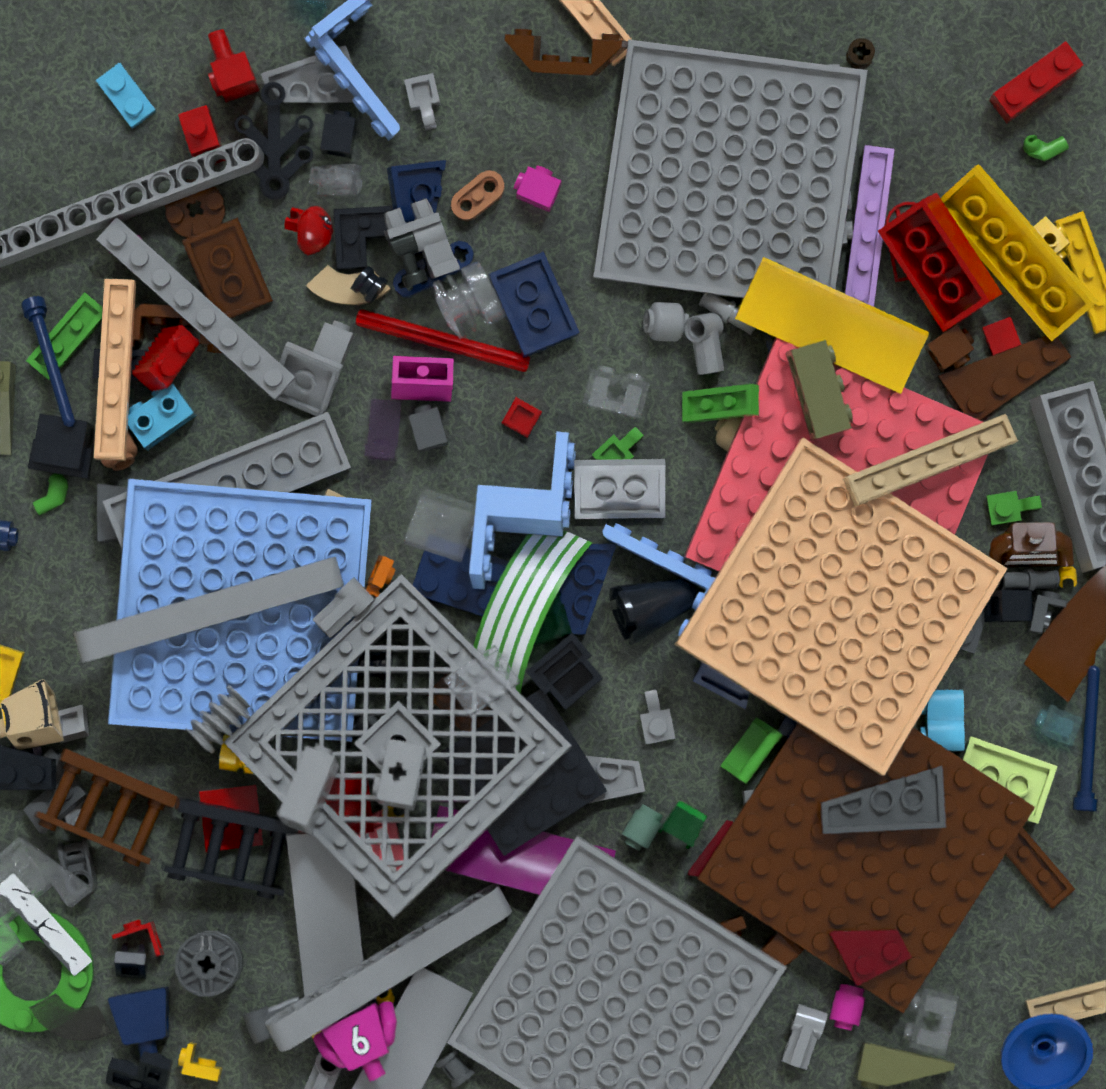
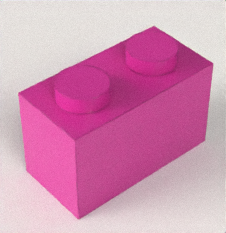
[391,356,454,402]

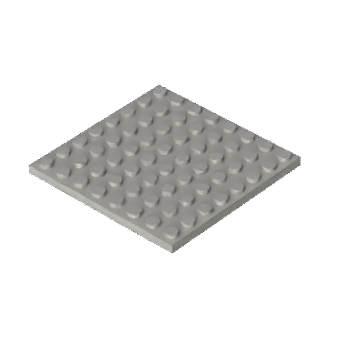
[593,40,868,299]
[447,835,786,1089]

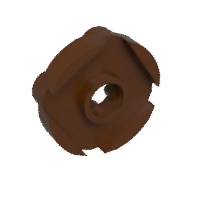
[165,179,226,238]

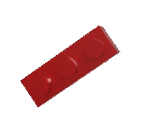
[989,41,1084,124]

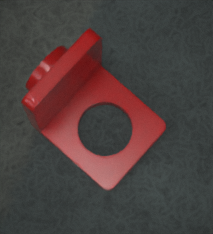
[111,919,164,957]

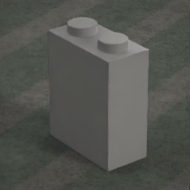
[278,744,339,835]

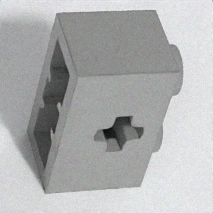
[372,739,426,811]

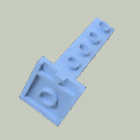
[304,0,400,141]
[603,523,715,636]

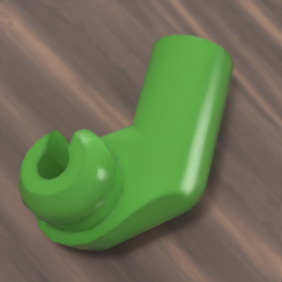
[1023,135,1069,161]
[33,474,68,516]

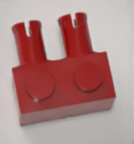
[208,29,260,103]

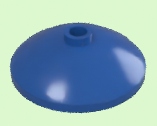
[1001,1014,1093,1089]

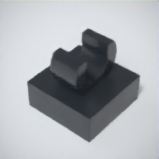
[114,943,148,979]

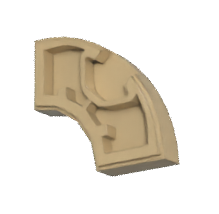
[306,265,391,305]

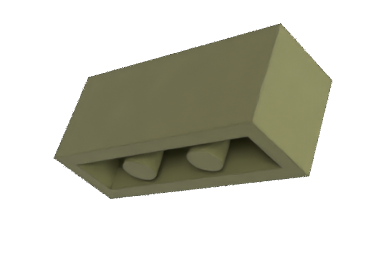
[785,340,853,440]

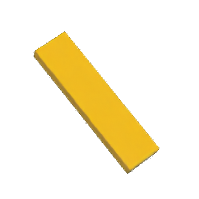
[1054,211,1106,334]

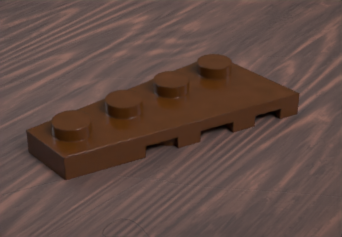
[937,336,1071,420]

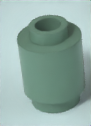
[622,804,663,851]

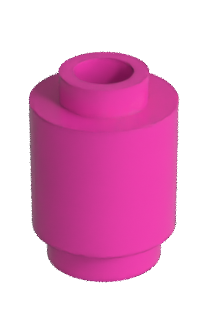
[829,984,865,1031]

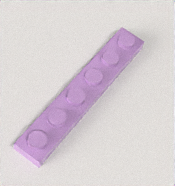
[844,145,895,307]

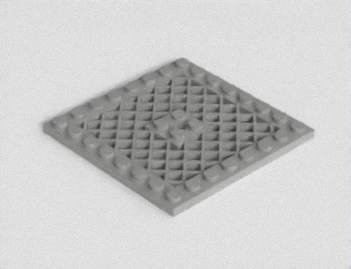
[224,574,571,919]

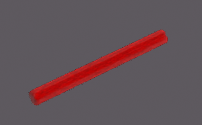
[356,309,530,372]

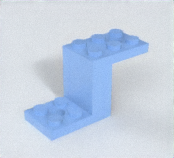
[469,432,576,589]

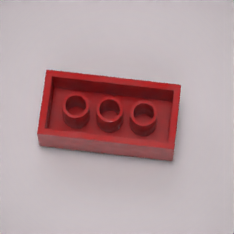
[878,193,1003,332]

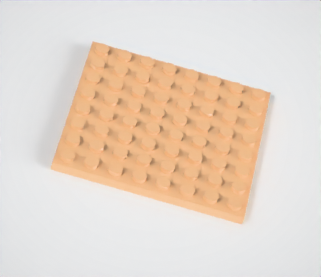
[675,438,1007,776]

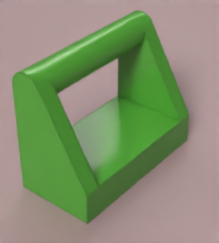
[721,717,782,784]

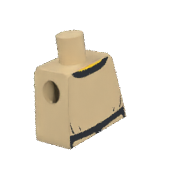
[0,679,64,750]

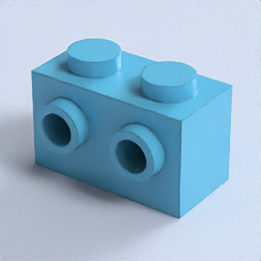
[128,384,196,451]

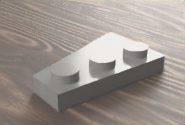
[261,45,354,103]
[586,756,645,803]

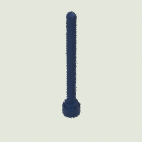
[21,296,75,427]
[1072,665,1100,812]

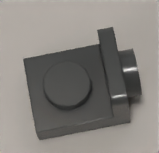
[1027,591,1067,634]

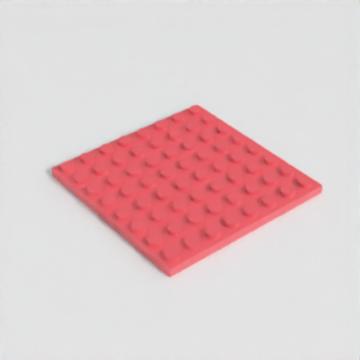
[684,337,988,572]

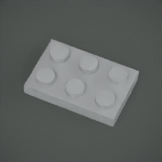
[574,459,665,519]

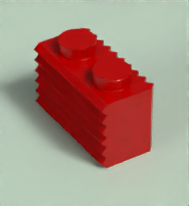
[132,325,200,391]

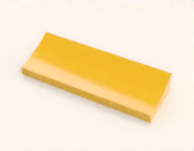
[941,164,1098,342]
[735,257,929,394]

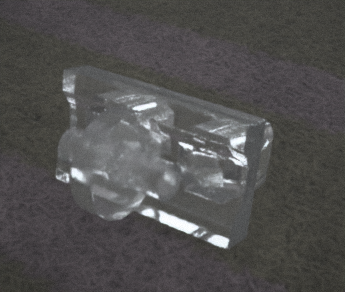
[309,164,363,197]

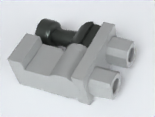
[383,199,460,288]

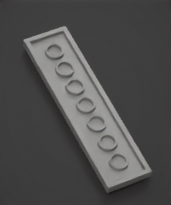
[102,412,351,549]

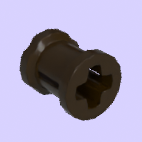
[846,38,875,70]

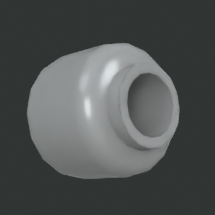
[643,302,689,342]

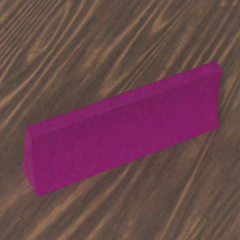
[431,805,616,895]

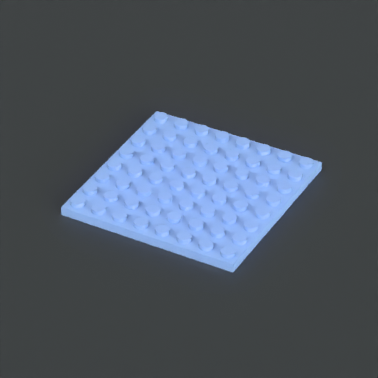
[108,479,371,742]

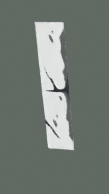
[0,873,92,976]

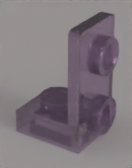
[364,399,401,461]

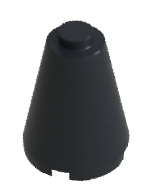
[609,579,697,645]

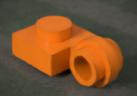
[366,555,395,598]

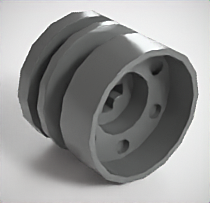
[175,930,244,997]

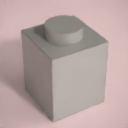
[313,321,355,365]

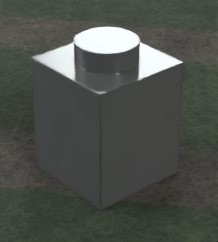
[408,404,448,453]

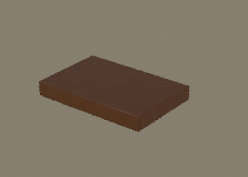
[182,217,273,319]

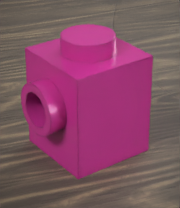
[513,166,562,212]

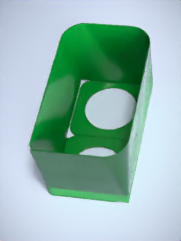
[658,801,707,849]

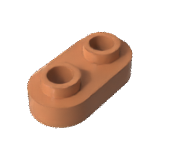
[451,171,505,221]

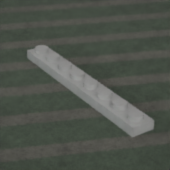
[96,217,296,401]

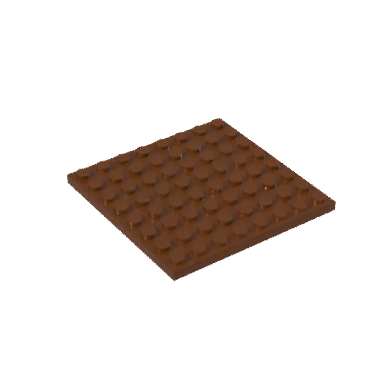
[697,723,1035,1013]

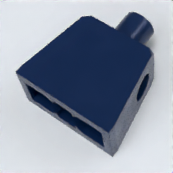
[108,986,169,1059]

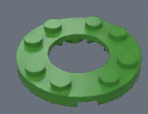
[0,911,94,1032]

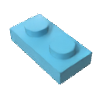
[96,62,156,129]

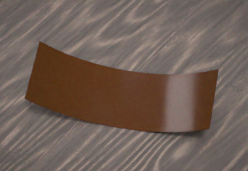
[1024,565,1106,702]

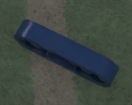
[393,241,474,298]

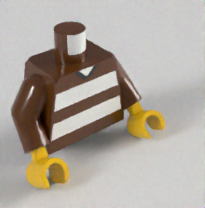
[989,522,1077,589]

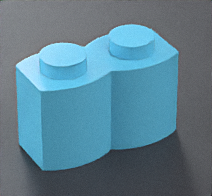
[919,690,965,751]

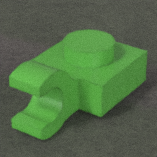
[592,427,644,460]
[986,491,1042,526]

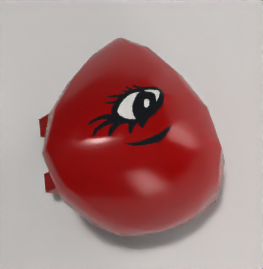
[285,206,333,255]

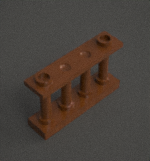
[34,749,177,867]

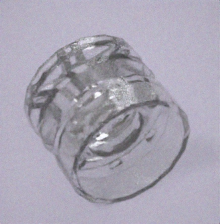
[432,261,506,340]

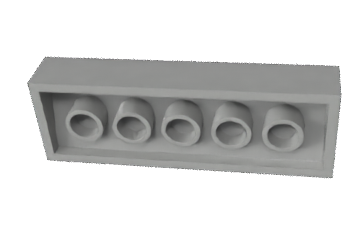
[1029,381,1106,573]
[286,832,368,1012]
[352,967,473,1089]

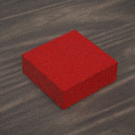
[981,317,1021,355]
[501,397,542,439]

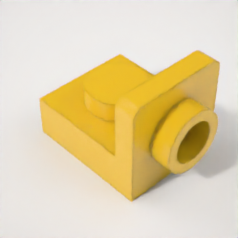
[178,1042,222,1081]

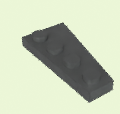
[820,766,946,834]

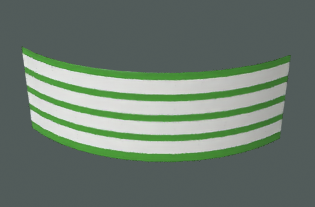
[473,530,592,694]

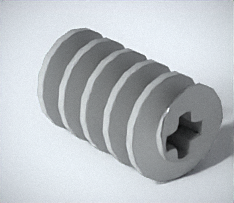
[184,685,251,754]

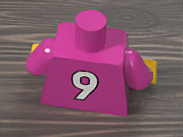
[311,988,397,1082]

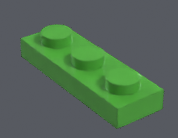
[26,292,103,381]
[682,384,759,423]

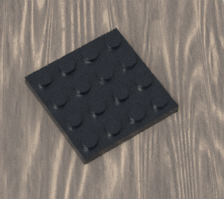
[440,690,607,856]

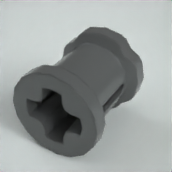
[435,1048,475,1089]

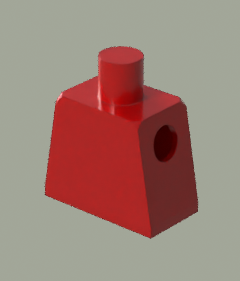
[178,105,225,164]

